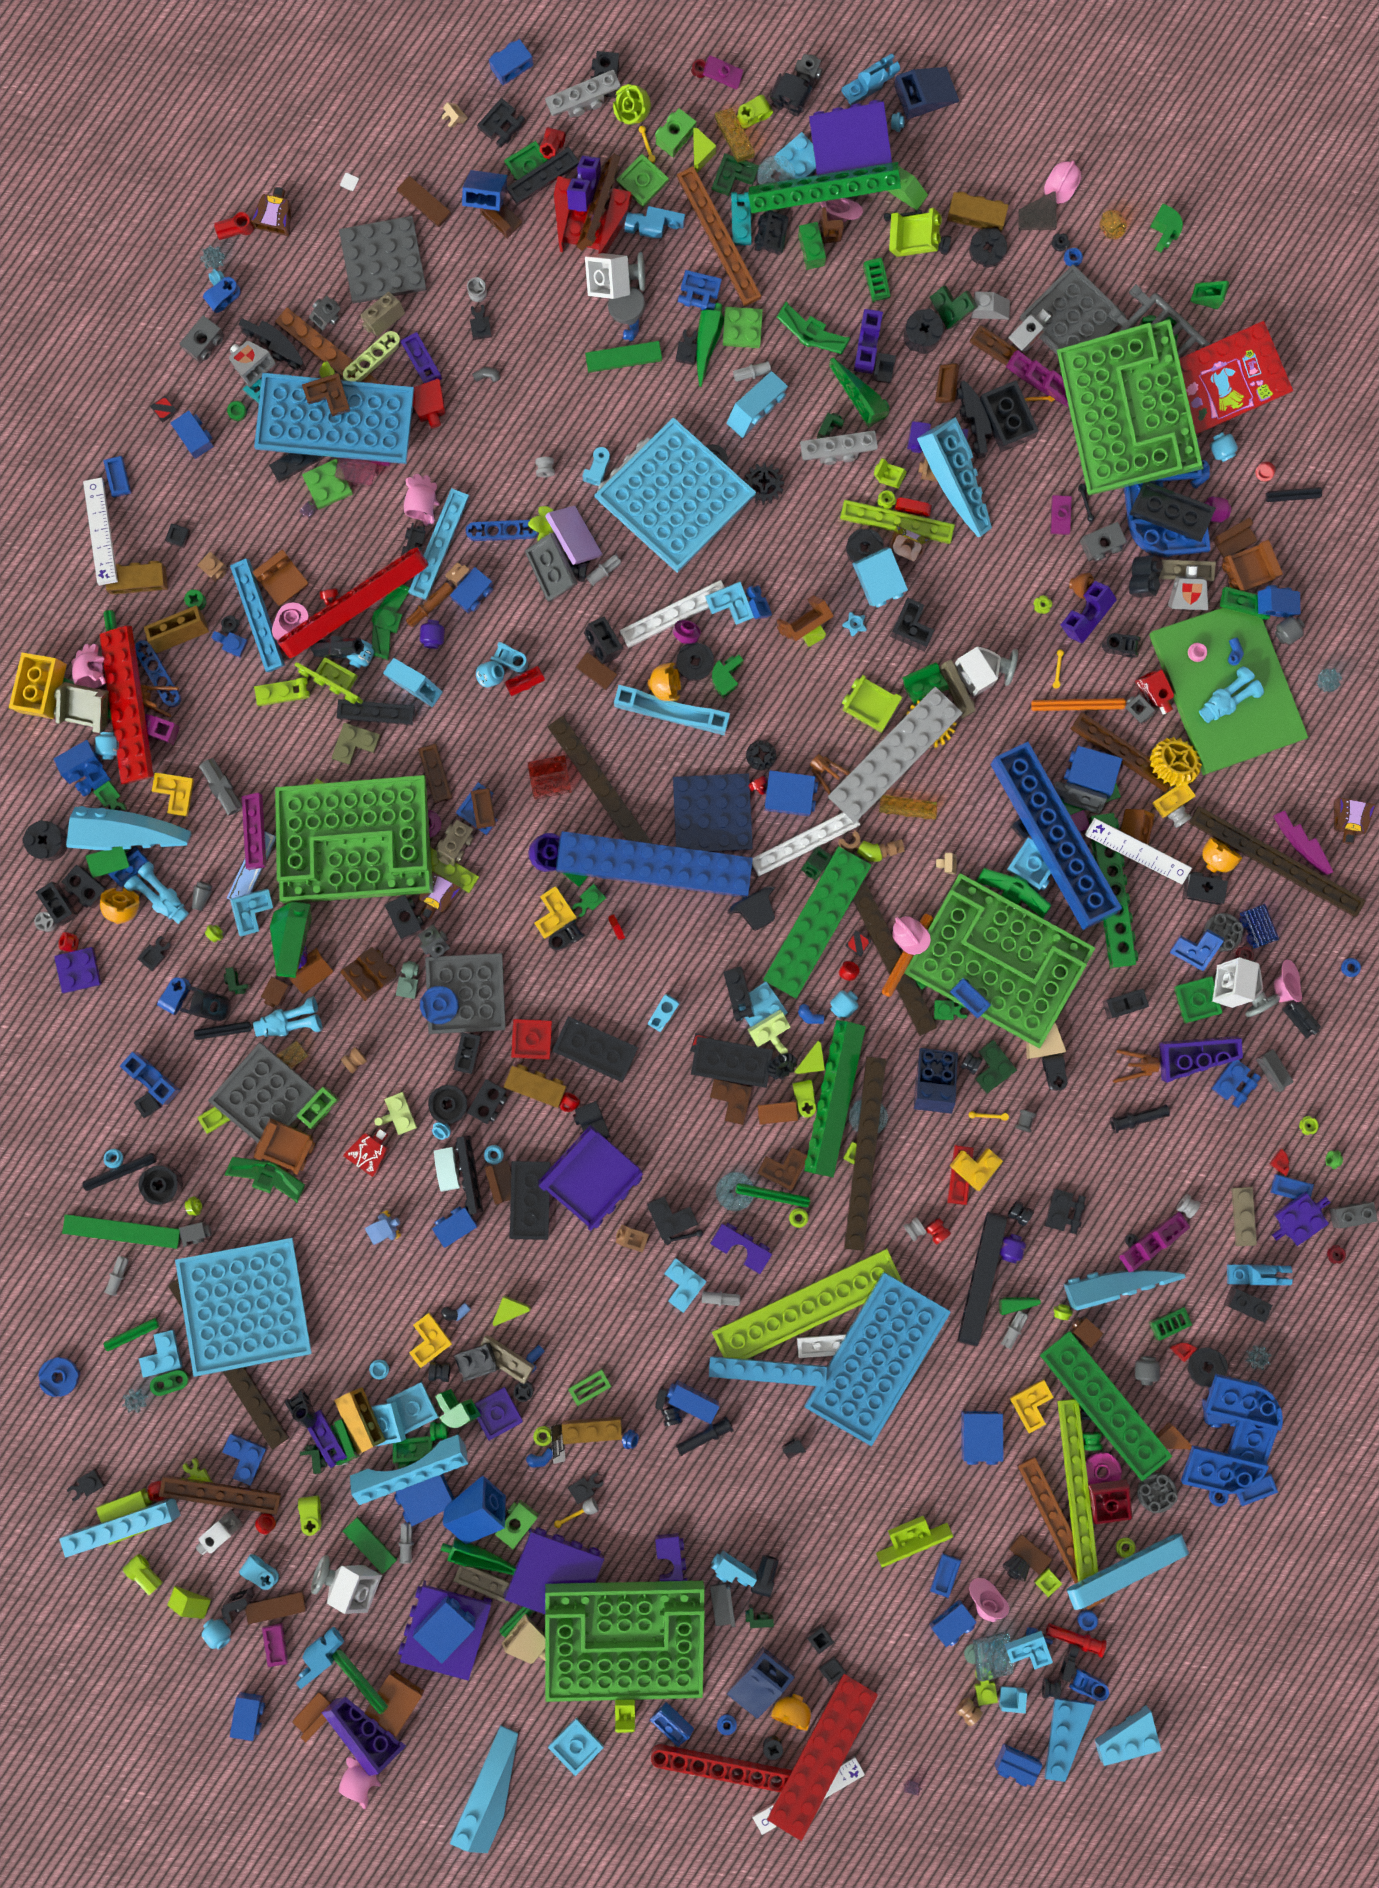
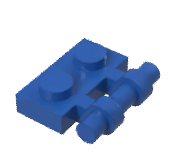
[678,270,722,310]
[1211,1060,1261,1108]

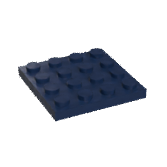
[673,773,753,852]

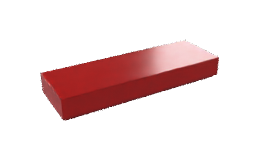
[947,1145,974,1205]

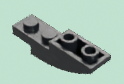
[238,318,306,371]
[956,381,992,459]

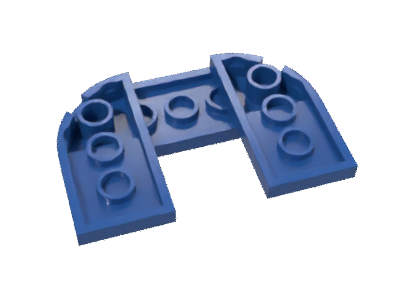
[1124,439,1211,558]
[1181,1374,1283,1494]

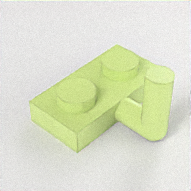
[747,1010,790,1054]
[375,1092,417,1135]

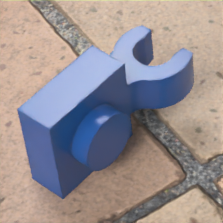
[211,631,248,658]
[75,766,111,797]

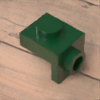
[224,967,252,995]
[300,1444,327,1474]

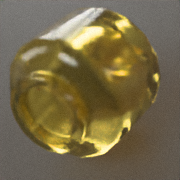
[1099,210,1127,240]

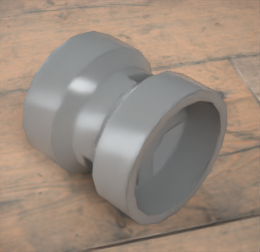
[467,277,487,302]

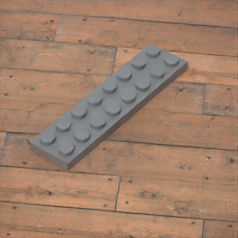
[828,687,963,823]

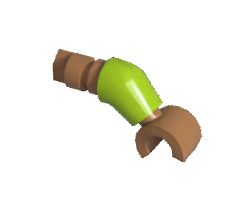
[838,831,905,862]

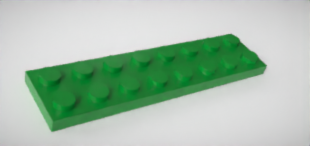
[763,846,872,999]
[1039,1331,1173,1481]

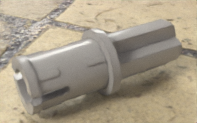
[733,361,771,382]
[586,555,621,586]
[104,1256,129,1296]
[702,1291,740,1307]
[1000,1311,1028,1349]
[398,1522,414,1564]

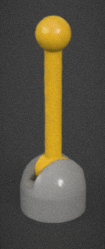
[554,1497,599,1528]

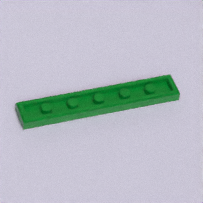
[62,1214,181,1249]

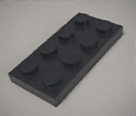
[1129,482,1216,542]
[552,1016,638,1083]
[690,1037,773,1088]
[509,1161,550,1240]

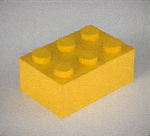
[9,653,67,719]

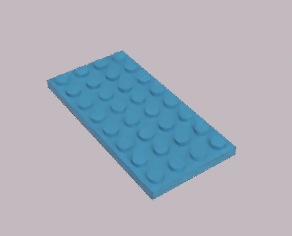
[254,373,415,464]
[804,1272,951,1446]

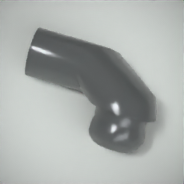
[472,367,501,382]

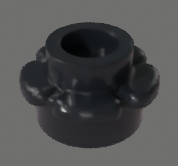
[1051,233,1070,252]
[221,615,240,634]

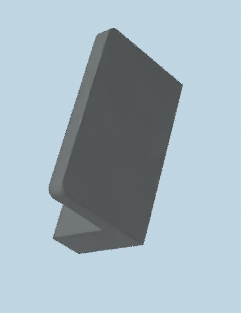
[1255,1049,1294,1092]
[710,1582,736,1627]

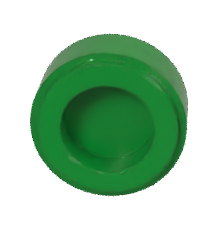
[227,401,247,421]

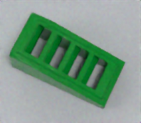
[863,257,891,302]
[999,1297,1041,1315]
[1149,1307,1192,1341]

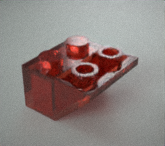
[528,755,572,800]

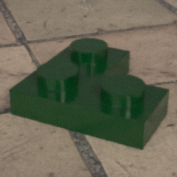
[712,153,759,196]
[929,286,978,329]
[974,1040,1017,1094]

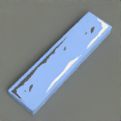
[227,832,276,900]

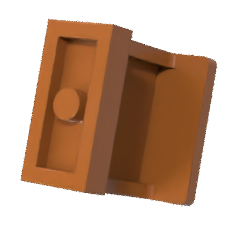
[1222,539,1283,592]
[776,595,834,642]
[254,1118,315,1175]
[364,1669,424,1736]

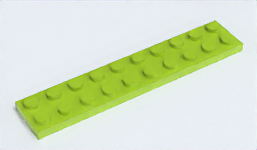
[712,1248,903,1359]

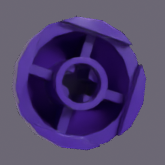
[528,833,560,872]

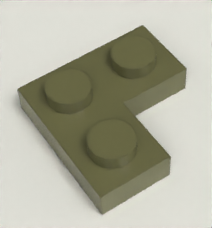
[332,723,381,765]

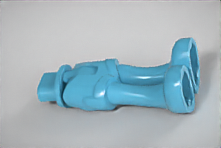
[1199,666,1264,723]
[124,862,189,924]
[253,996,322,1037]

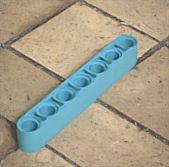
[1067,1533,1189,1610]

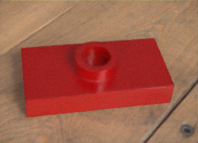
[504,666,545,697]

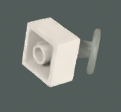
[585,252,646,299]
[954,647,1019,698]
[1213,957,1281,1017]
[311,1555,382,1614]

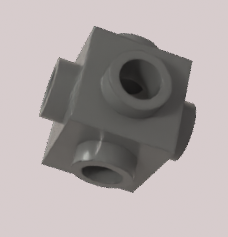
[794,54,823,87]
[309,295,341,330]
[418,924,450,959]

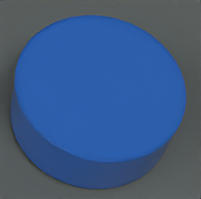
[1077,1609,1098,1631]

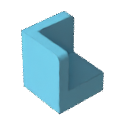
[999,1686,1027,1713]

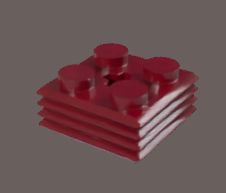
[1088,1479,1132,1525]

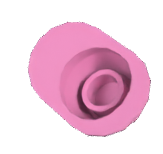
[1044,161,1081,204]
[820,198,863,222]
[272,602,308,642]
[892,916,931,955]
[1274,959,1302,1002]
[969,1578,1009,1622]

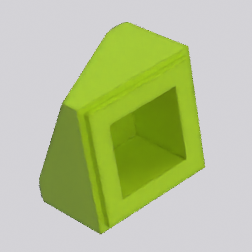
[802,625,826,647]

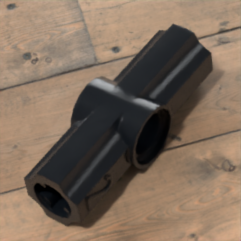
[311,636,364,659]

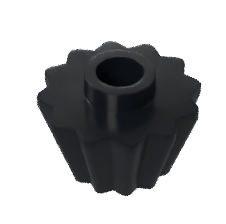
[1003,1555,1030,1582]

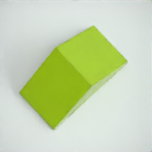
[693,128,716,172]
[794,1041,825,1074]
[493,1295,531,1326]
[167,1586,212,1619]

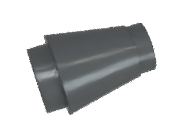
[192,881,213,911]

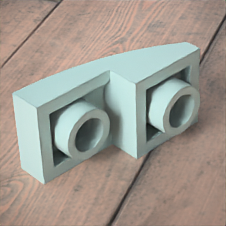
[434,1147,460,1192]

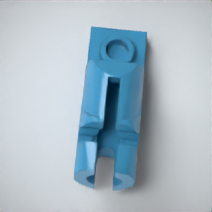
[841,54,900,106]
[624,206,685,239]
[1227,1264,1293,1285]
[296,1627,344,1689]

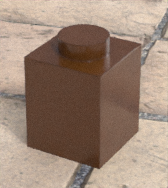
[261,976,292,1008]
[1070,1316,1104,1348]

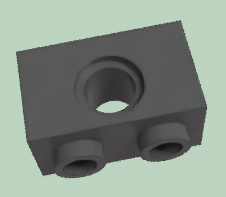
[179,315,224,364]
[1080,522,1127,562]
[1329,1201,1378,1229]

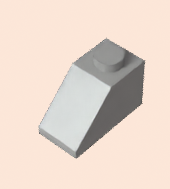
[971,292,1010,320]

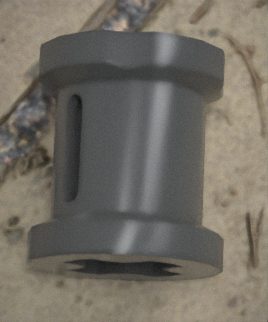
[1015,1109,1037,1133]

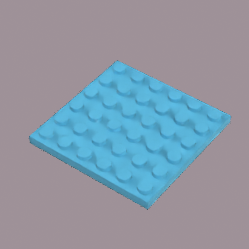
[595,417,756,573]
[175,1238,312,1377]

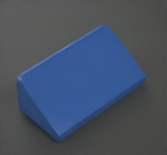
[108,846,150,887]
[650,1702,694,1747]

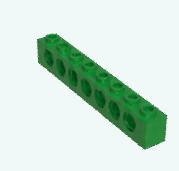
[748,162,901,213]
[1088,813,1138,969]

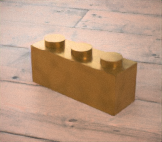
[946,192,1008,233]
[106,561,168,595]
[144,606,209,653]
[504,1064,567,1108]
[334,1387,386,1455]
[562,1416,622,1444]

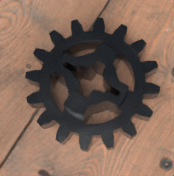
[744,462,785,505]

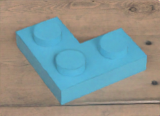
[704,582,754,625]
[230,889,273,936]
[664,1258,707,1313]
[139,1329,183,1378]
[1004,1631,1053,1670]

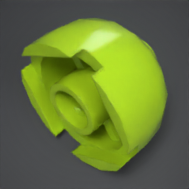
[613,84,651,125]

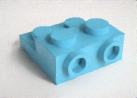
[1007,838,1051,892]
[711,1551,757,1587]

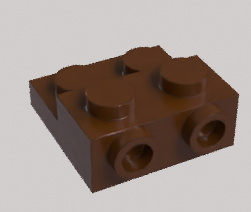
[340,947,397,1001]

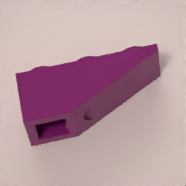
[145,714,180,745]

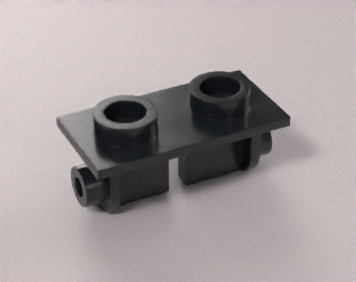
[401,523,426,556]
[1282,1000,1321,1039]

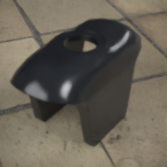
[727,886,776,931]
[180,985,231,1021]

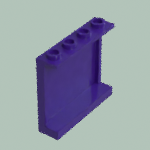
[809,100,892,175]
[538,1125,643,1231]
[503,1527,604,1614]
[398,1580,492,1681]

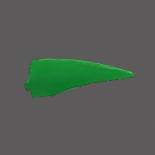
[696,303,724,387]
[440,1537,516,1575]

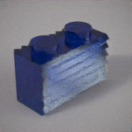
[1239,904,1279,949]

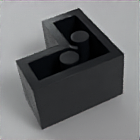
[890,597,935,652]
[647,1196,698,1240]

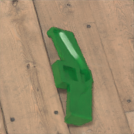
[776,302,851,354]
[371,585,410,661]
[976,867,1052,919]
[224,1156,305,1203]

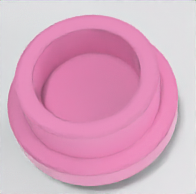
[1188,643,1207,662]

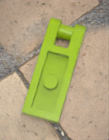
[254,678,310,706]

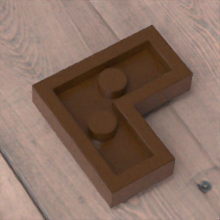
[302,373,351,417]
[710,1079,752,1125]
[757,1147,807,1191]

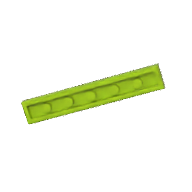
[840,500,955,544]

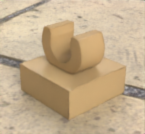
[442,102,468,127]
[936,853,957,874]

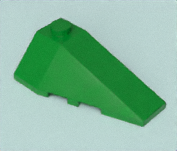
[270,902,312,978]

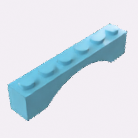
[614,685,730,736]
[350,1435,468,1505]
[59,1498,181,1558]

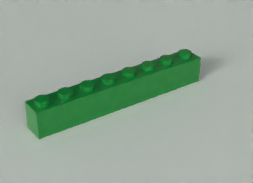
[804,1020,866,1178]

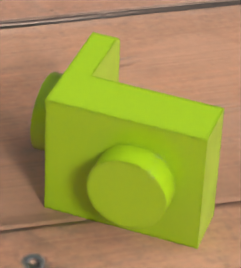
[874,458,907,489]
[615,1700,635,1733]

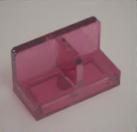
[335,458,379,486]

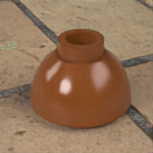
[1069,573,1094,599]

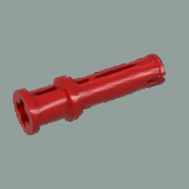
[1045,1623,1107,1658]

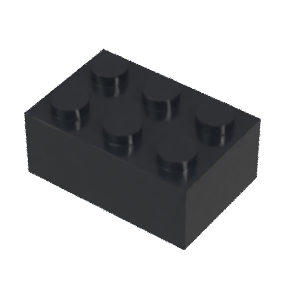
[980,380,1039,452]

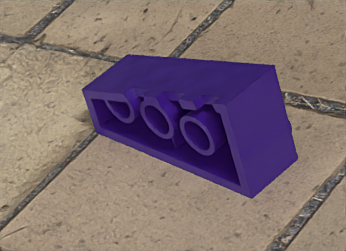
[1159,1036,1243,1083]
[321,1697,406,1776]

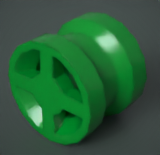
[184,589,207,611]
[430,1422,448,1442]
[1082,1432,1103,1451]

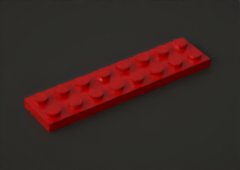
[99,625,154,784]
[766,1674,878,1842]

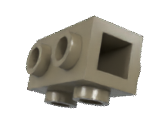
[360,292,405,337]
[436,820,474,867]

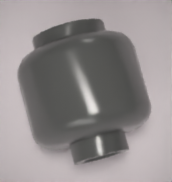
[1275,616,1305,645]
[1135,1356,1161,1386]

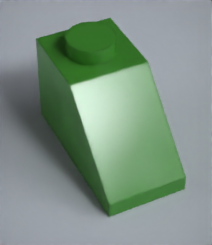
[888,166,928,210]

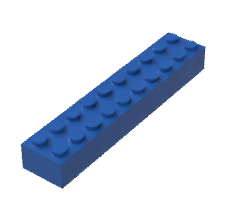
[990,742,1122,930]
[556,831,753,898]

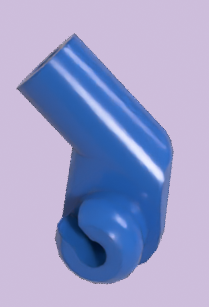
[1228,637,1244,665]

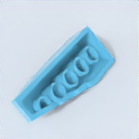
[917,417,992,537]
[67,806,191,851]
[1064,1270,1186,1310]
[450,1725,518,1853]

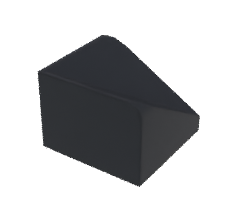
[782,1437,806,1459]
[806,1623,835,1654]

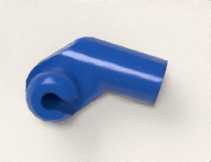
[623,319,639,341]
[1190,460,1210,489]
[798,1004,824,1024]
[526,1345,545,1374]
[526,1447,553,1468]

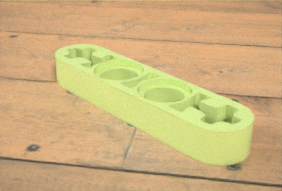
[343,331,400,382]

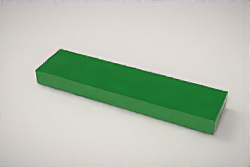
[585,341,662,373]

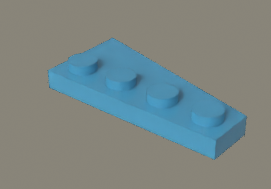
[1044,1698,1095,1782]

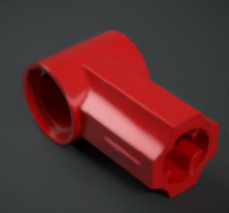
[539,127,566,159]
[214,212,254,240]

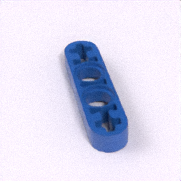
[465,520,539,541]
[135,640,181,707]

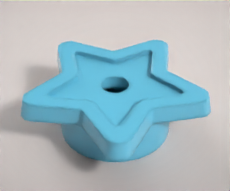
[842,612,867,637]

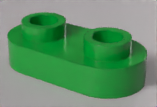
[150,1369,190,1396]

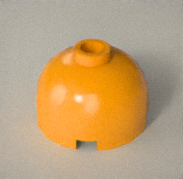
[648,663,681,701]
[1202,837,1242,873]
[100,888,140,924]
[771,1694,811,1731]

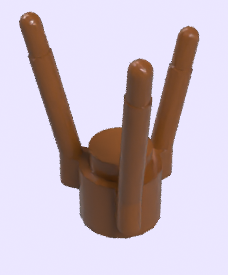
[141,684,179,717]
[809,754,851,795]
[1113,1049,1160,1083]

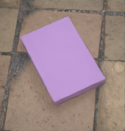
[545,506,602,565]

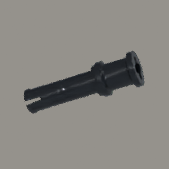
[1110,1104,1170,1134]
[676,1416,734,1456]

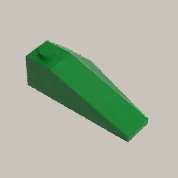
[829,357,890,428]

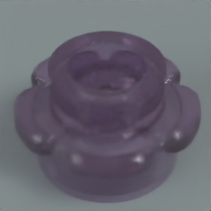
[299,501,316,518]
[903,1780,922,1796]

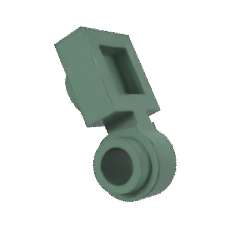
[396,961,419,999]

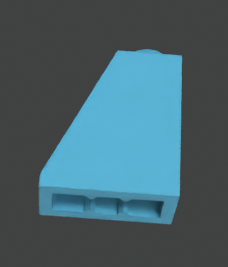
[383,658,443,707]

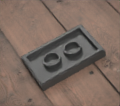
[525,533,578,602]

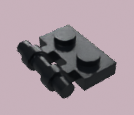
[477,98,526,148]
[1044,1189,1086,1235]

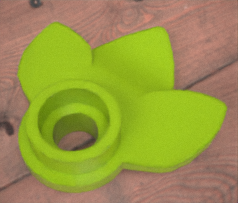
[528,506,554,542]

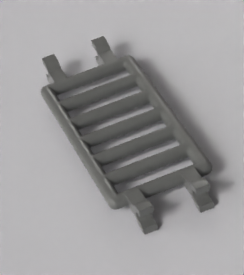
[1107,284,1211,358]

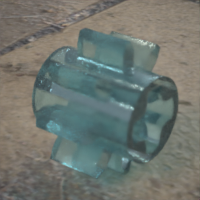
[200,244,225,269]
[1316,669,1342,692]
[1246,1345,1271,1370]
[122,1389,147,1413]

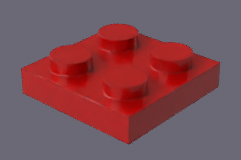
[511,1019,552,1060]

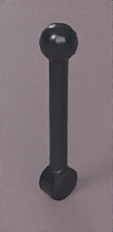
[884,209,923,222]
[1078,484,1095,522]
[664,1230,703,1245]

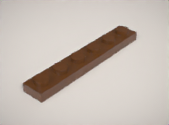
[576,153,621,251]
[1070,712,1170,792]
[159,1475,281,1515]

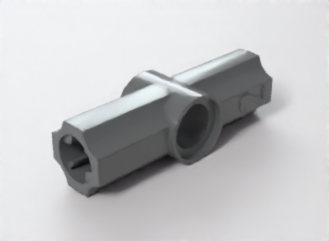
[199,758,242,816]

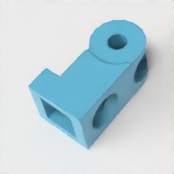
[582,447,610,486]
[648,994,680,1032]

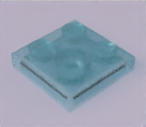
[973,1632,1014,1681]

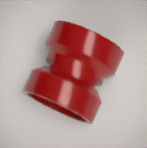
[924,1218,951,1245]

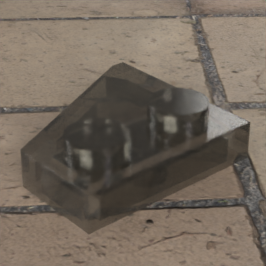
[1018,191,1057,231]

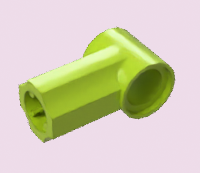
[123,1554,163,1595]

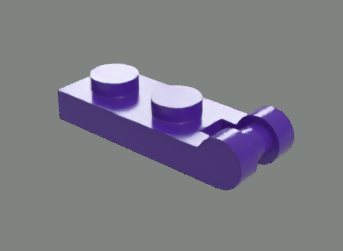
[400,332,442,384]
[307,1410,347,1468]

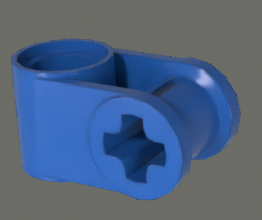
[203,277,241,313]
[157,978,191,1015]
[1069,1668,1109,1701]

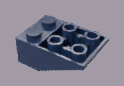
[894,67,959,120]
[914,1048,958,1114]
[726,1647,795,1719]

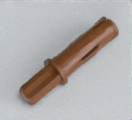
[406,582,454,627]

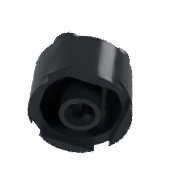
[770,73,813,117]
[903,309,943,354]
[22,820,67,861]
[428,1085,469,1124]
[138,1165,183,1205]

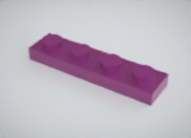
[242,793,267,871]

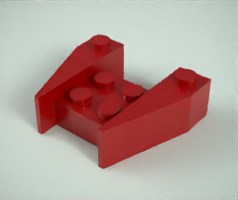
[554,176,632,254]

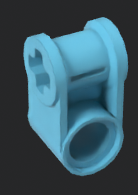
[490,642,528,673]
[239,1554,279,1590]

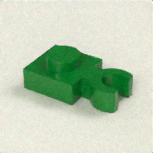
[93,781,127,811]
[572,884,607,918]
[933,1000,967,1020]

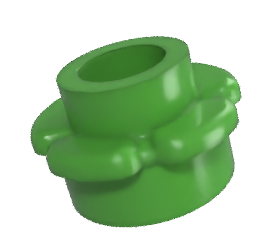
[1325,1150,1343,1169]

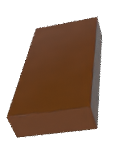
[935,363,960,404]
[576,652,618,690]
[470,788,496,829]
[1008,1533,1052,1575]

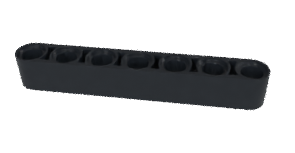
[958,1211,1007,1347]

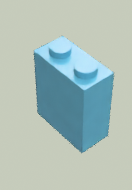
[852,547,908,608]

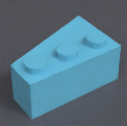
[726,371,788,438]
[1095,1705,1162,1766]

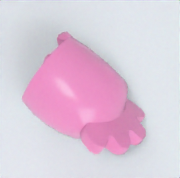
[404,474,440,526]
[71,644,106,688]
[339,1756,381,1809]

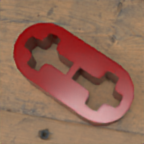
[895,498,932,517]

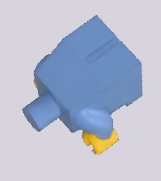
[365,1210,401,1245]

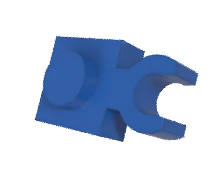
[746,585,772,619]

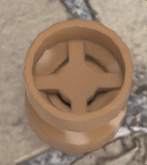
[341,1047,368,1074]
[955,1697,983,1726]

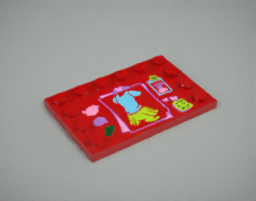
[1179,321,1293,435]

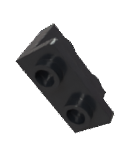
[754,210,789,255]
[221,1587,255,1624]

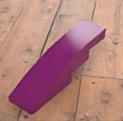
[1006,350,1069,407]
[1273,810,1333,876]
[1119,1212,1191,1273]

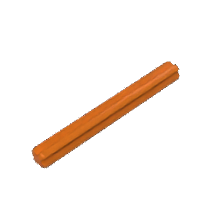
[1031,698,1126,711]
[882,914,933,997]

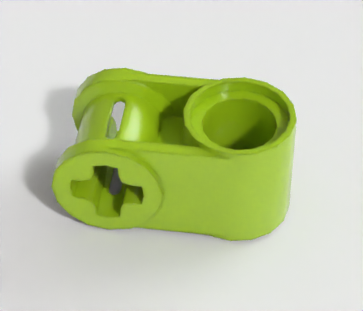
[736,95,773,129]
[792,1080,816,1118]
[298,1495,322,1536]

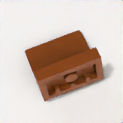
[252,549,309,606]

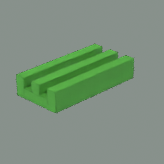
[568,1369,612,1406]

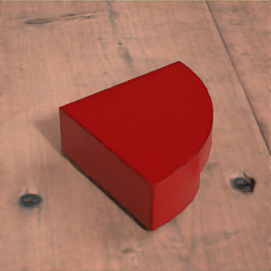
[608,914,625,941]
[1269,1149,1289,1176]
[1169,1342,1197,1362]

